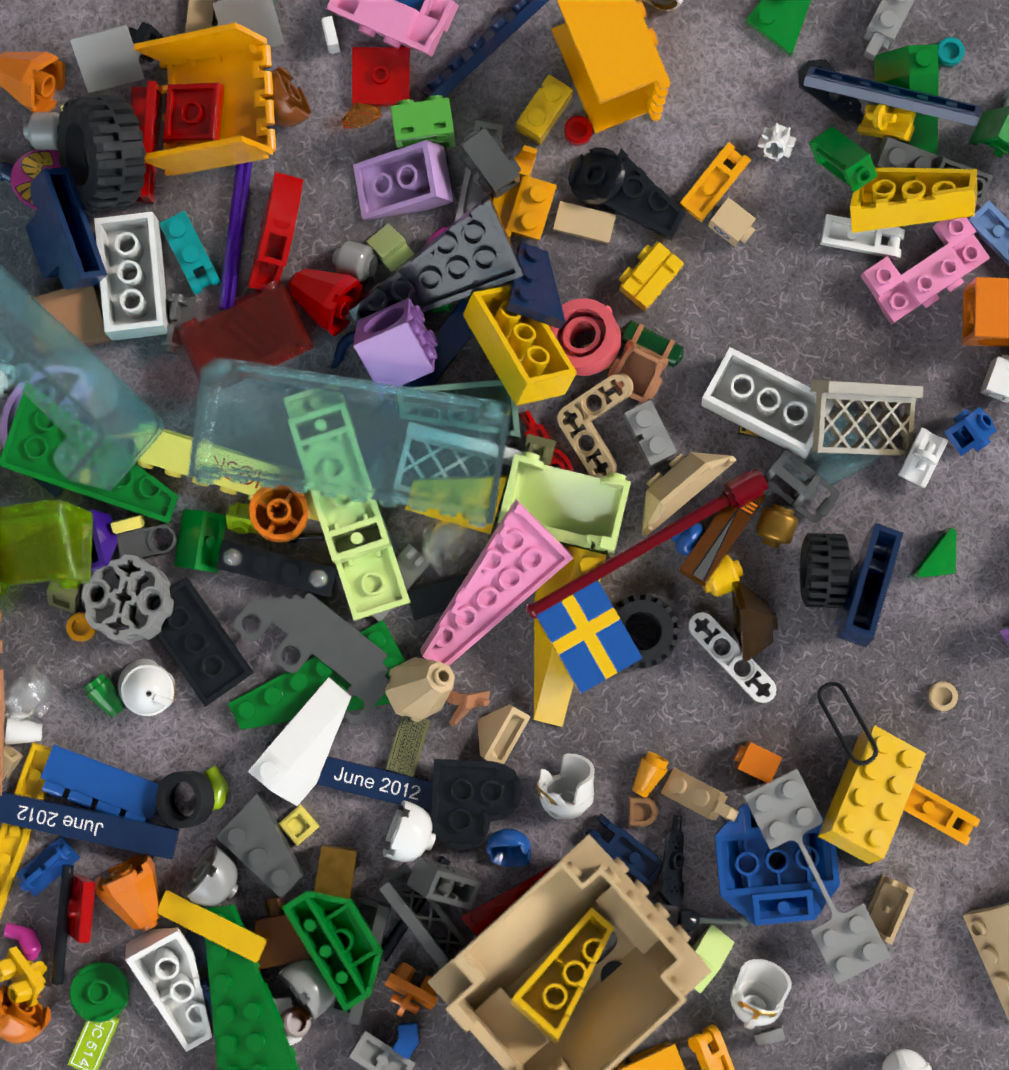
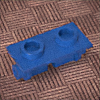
[16,836,81,897]

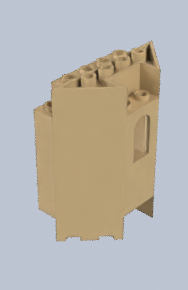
[427,835,712,1070]

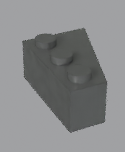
[216,791,305,898]

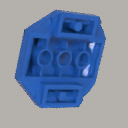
[714,803,840,926]

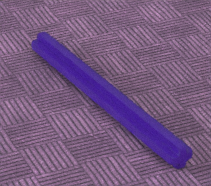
[218,162,252,311]

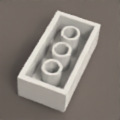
[94,212,169,341]
[701,347,834,459]

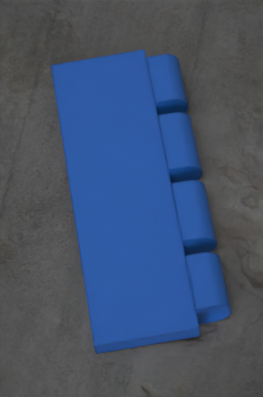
[40,744,159,822]

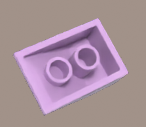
[353,140,454,221]

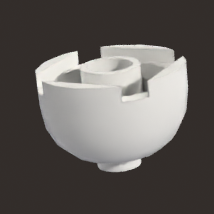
[383,800,436,862]

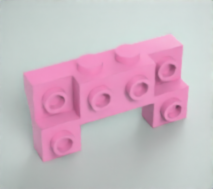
[326,0,459,57]
[860,217,990,325]

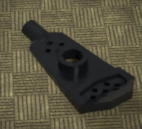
[798,59,864,126]
[657,815,684,907]

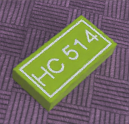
[67,1017,120,1070]

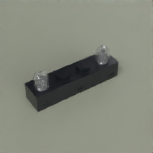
[216,540,338,597]

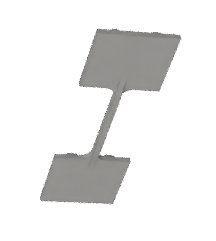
[70,0,285,93]
[743,768,890,985]

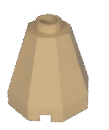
[385,657,455,722]

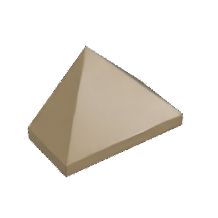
[477,704,531,763]

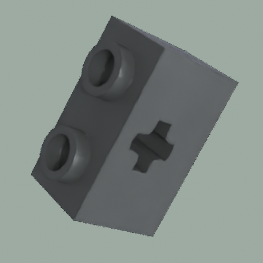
[407,857,482,910]

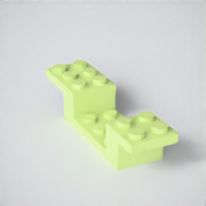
[283,380,411,621]

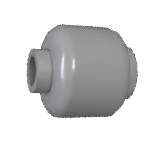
[23,112,60,150]
[332,241,378,282]

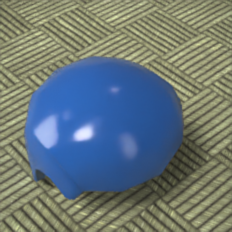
[486,828,531,867]

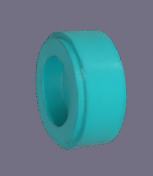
[937,37,965,68]

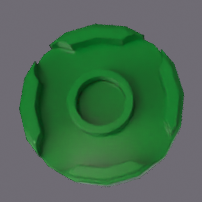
[69,962,130,1023]

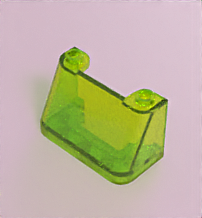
[0,500,93,598]

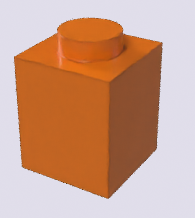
[733,741,782,783]

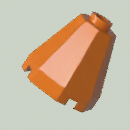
[0,52,66,113]
[94,854,161,931]

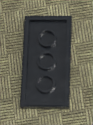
[151,577,254,707]

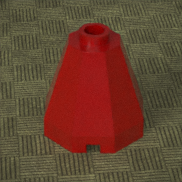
[289,268,364,337]

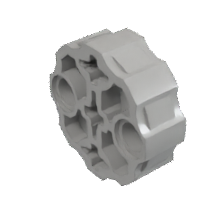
[81,554,174,645]

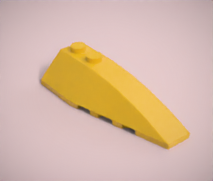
[534,545,607,727]

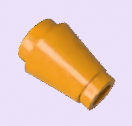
[632,751,669,798]

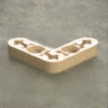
[557,373,633,478]

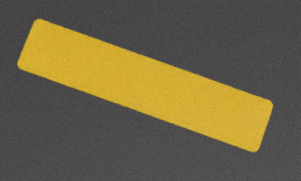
[157,890,266,962]

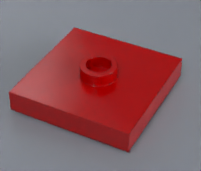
[352,47,410,107]
[163,83,224,144]
[68,874,95,943]

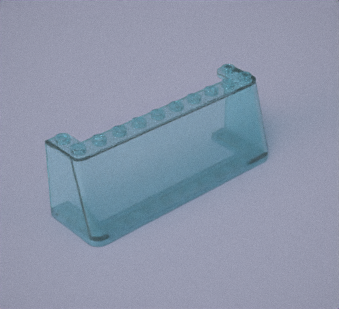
[0,264,164,491]
[188,358,510,527]

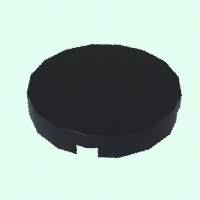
[568,147,625,204]

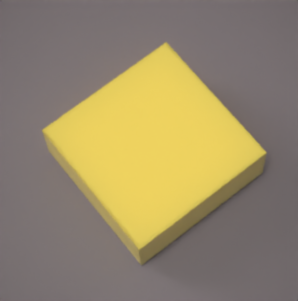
[110,514,146,534]
[278,804,320,846]

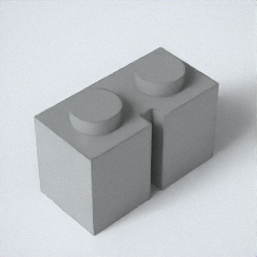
[623,400,677,469]

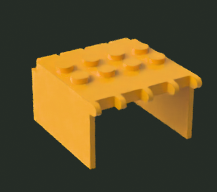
[551,0,670,134]
[134,22,276,176]

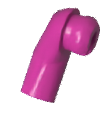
[3,922,41,961]

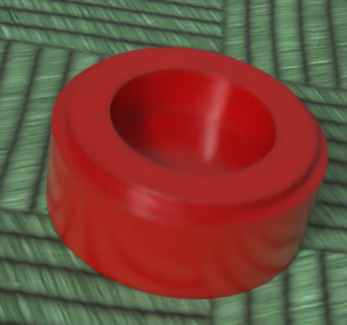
[564,115,593,146]

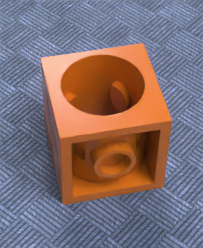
[962,277,1009,347]

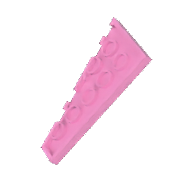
[420,499,573,666]

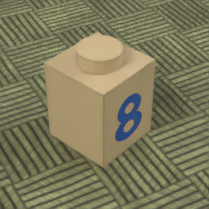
[708,197,756,247]

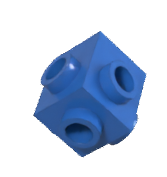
[944,407,997,456]

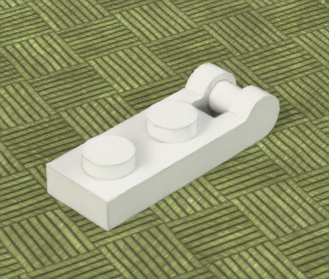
[820,214,905,260]

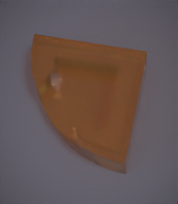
[341,102,382,129]

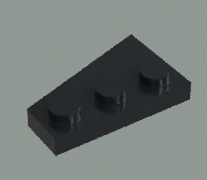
[600,148,685,241]

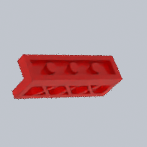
[130,81,162,204]

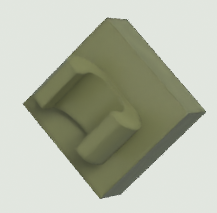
[523,434,556,466]
[47,577,81,614]

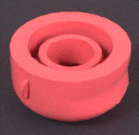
[549,298,621,376]

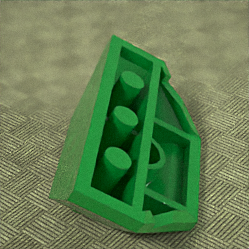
[282,890,383,1012]

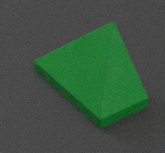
[911,527,957,579]

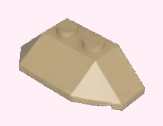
[641,452,736,538]

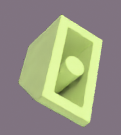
[692,924,735,994]

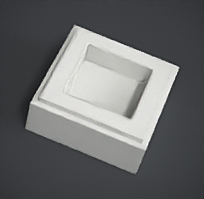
[321,16,341,54]

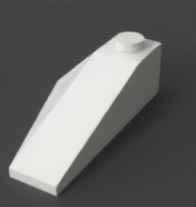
[248,678,352,806]
[125,928,212,1052]

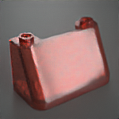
[178,281,314,398]

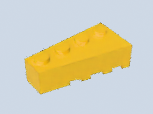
[850,167,977,233]
[511,907,614,1044]

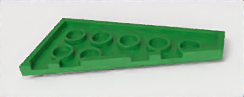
[228,620,406,730]

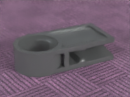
[116,525,178,558]

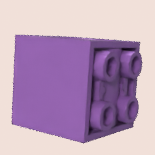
[353,298,438,394]

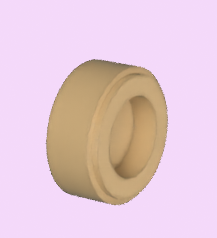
[927,682,958,711]

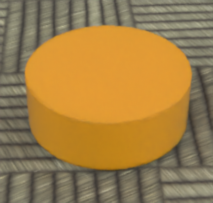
[66,612,97,642]

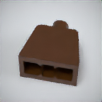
[255,896,312,969]

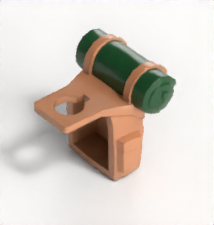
[607,320,684,403]

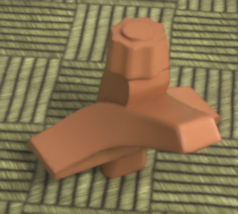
[446,690,491,727]

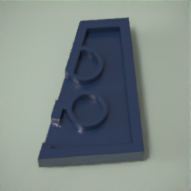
[506,242,566,329]

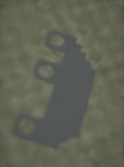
[233,593,390,724]

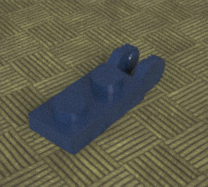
[585,813,663,888]

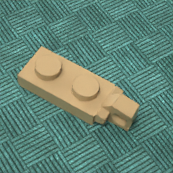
[661,767,739,822]

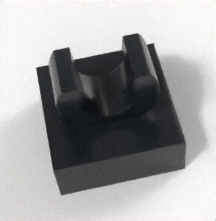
[129,22,164,63]

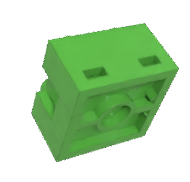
[391,95,456,149]

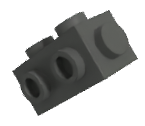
[461,128,521,199]

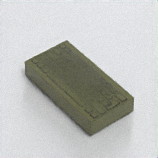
[386,716,431,777]

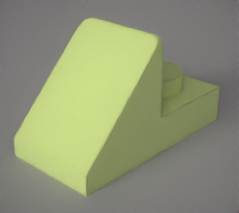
[366,223,414,273]

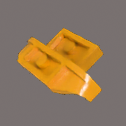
[492,145,557,242]

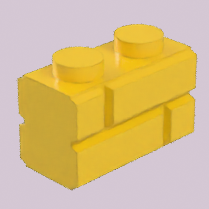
[516,74,573,146]
[619,241,684,312]

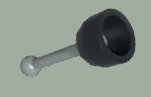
[678,908,750,932]

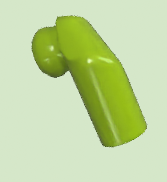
[204,765,229,811]

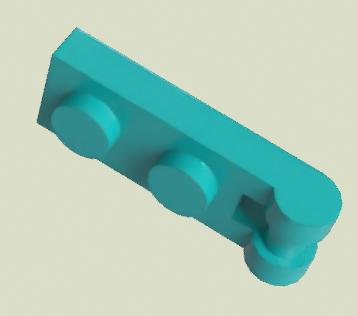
[159,210,221,295]

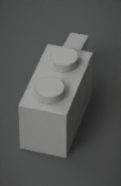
[862,0,915,61]

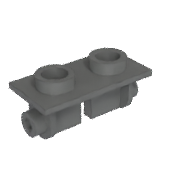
[158,293,196,356]

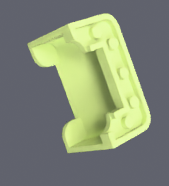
[498,452,631,557]

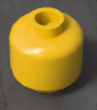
[702,555,744,597]

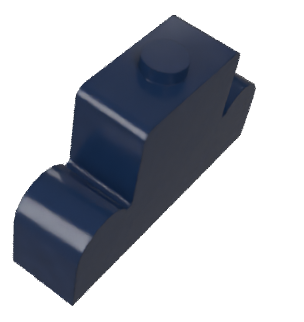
[26,167,107,290]
[834,523,904,648]

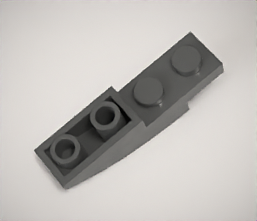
[873,136,993,203]

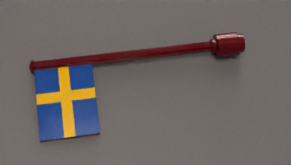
[526,469,768,694]

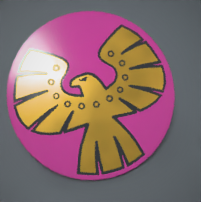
[11,150,61,210]

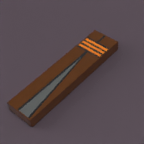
[679,495,766,587]

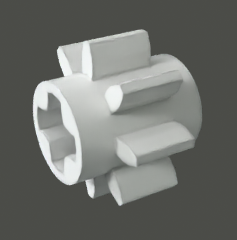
[758,123,796,161]

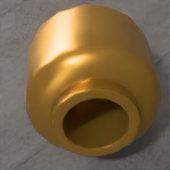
[756,503,799,549]

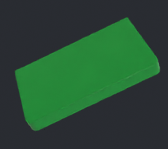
[174,509,226,573]

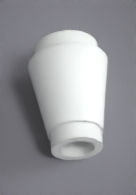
[4,716,43,745]

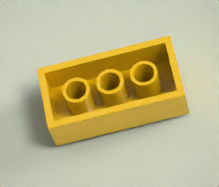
[463,285,577,406]
[818,725,926,864]

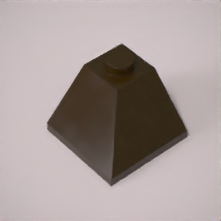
[732,581,778,661]

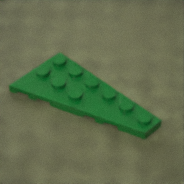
[0,381,178,524]
[204,904,300,1070]

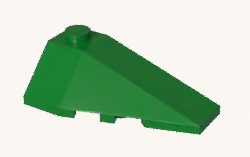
[873,44,939,155]

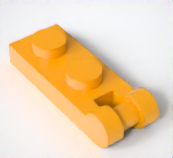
[679,142,752,223]
[904,783,981,846]
[688,1024,735,1070]

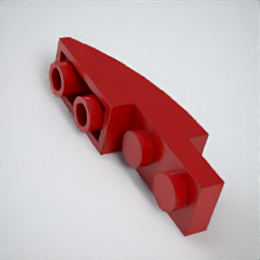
[247,171,303,294]

